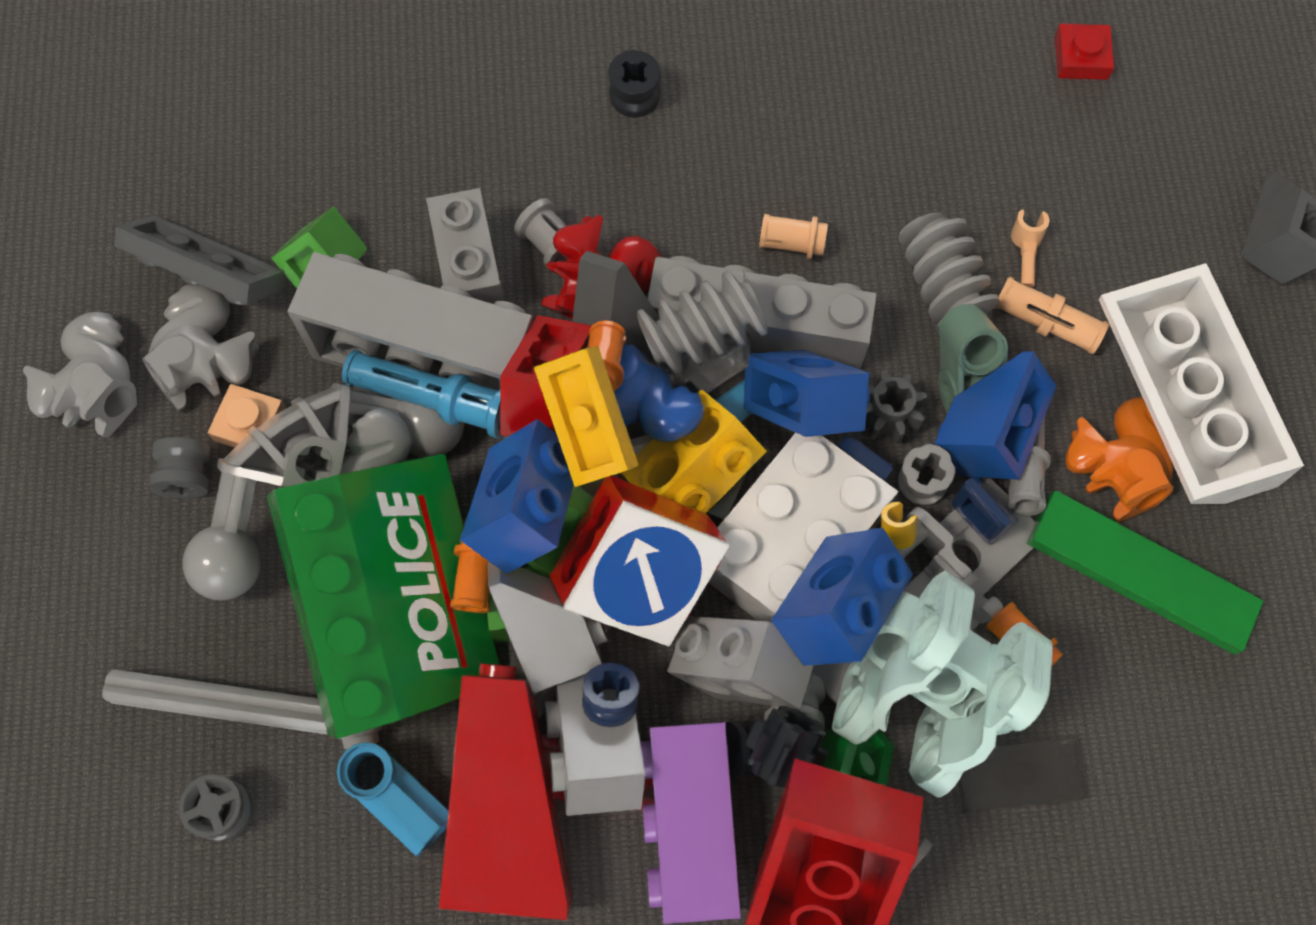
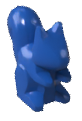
[614,344,704,442]

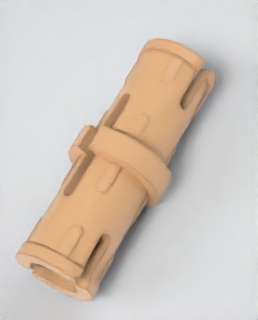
[996,276,1109,354]

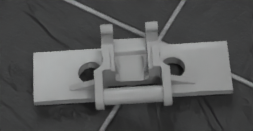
[811,478,1036,706]

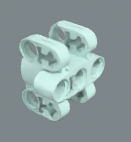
[832,571,1053,797]

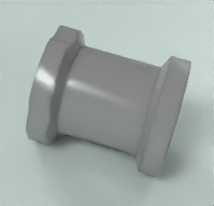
[514,198,567,265]
[897,444,955,507]

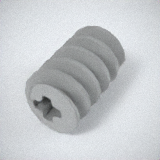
[898,212,1000,336]
[637,271,768,373]

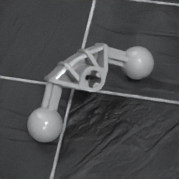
[182,383,465,601]

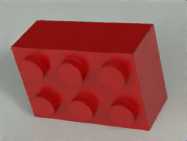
[743,759,923,925]

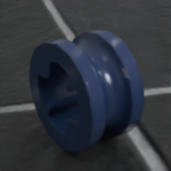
[582,663,639,727]

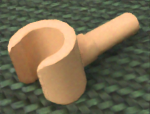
[1011,210,1050,288]

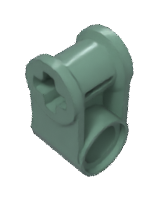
[938,304,1008,413]

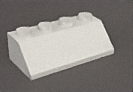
[1099,263,1304,504]

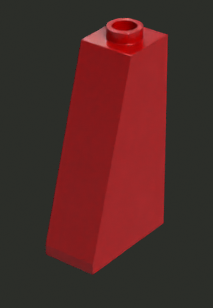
[439,663,572,920]

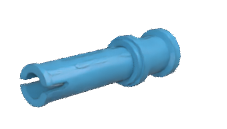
[342,350,504,439]

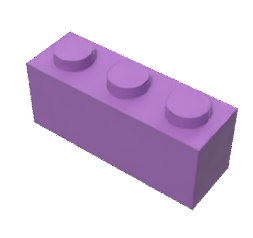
[640,722,741,924]

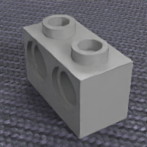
[426,188,504,304]
[667,616,814,709]

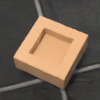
[207,384,287,448]

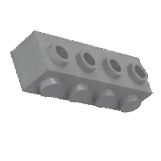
[647,256,877,369]

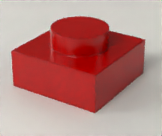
[1055,23,1114,80]

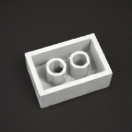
[708,433,898,623]

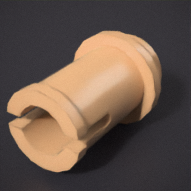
[759,214,828,260]

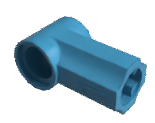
[336,742,449,857]

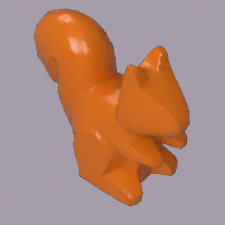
[1065,397,1174,523]

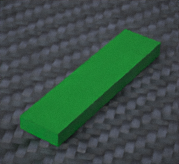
[1026,490,1264,655]

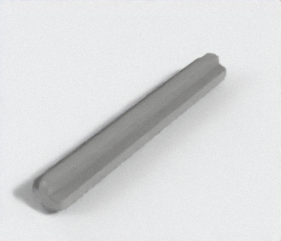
[102,669,328,735]

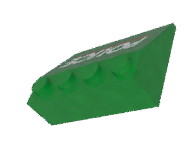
[267,454,499,739]

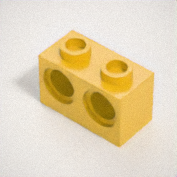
[621,389,767,514]

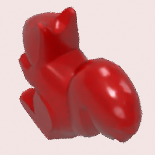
[540,215,662,320]

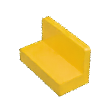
[534,345,639,487]

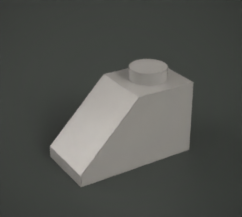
[488,562,608,693]

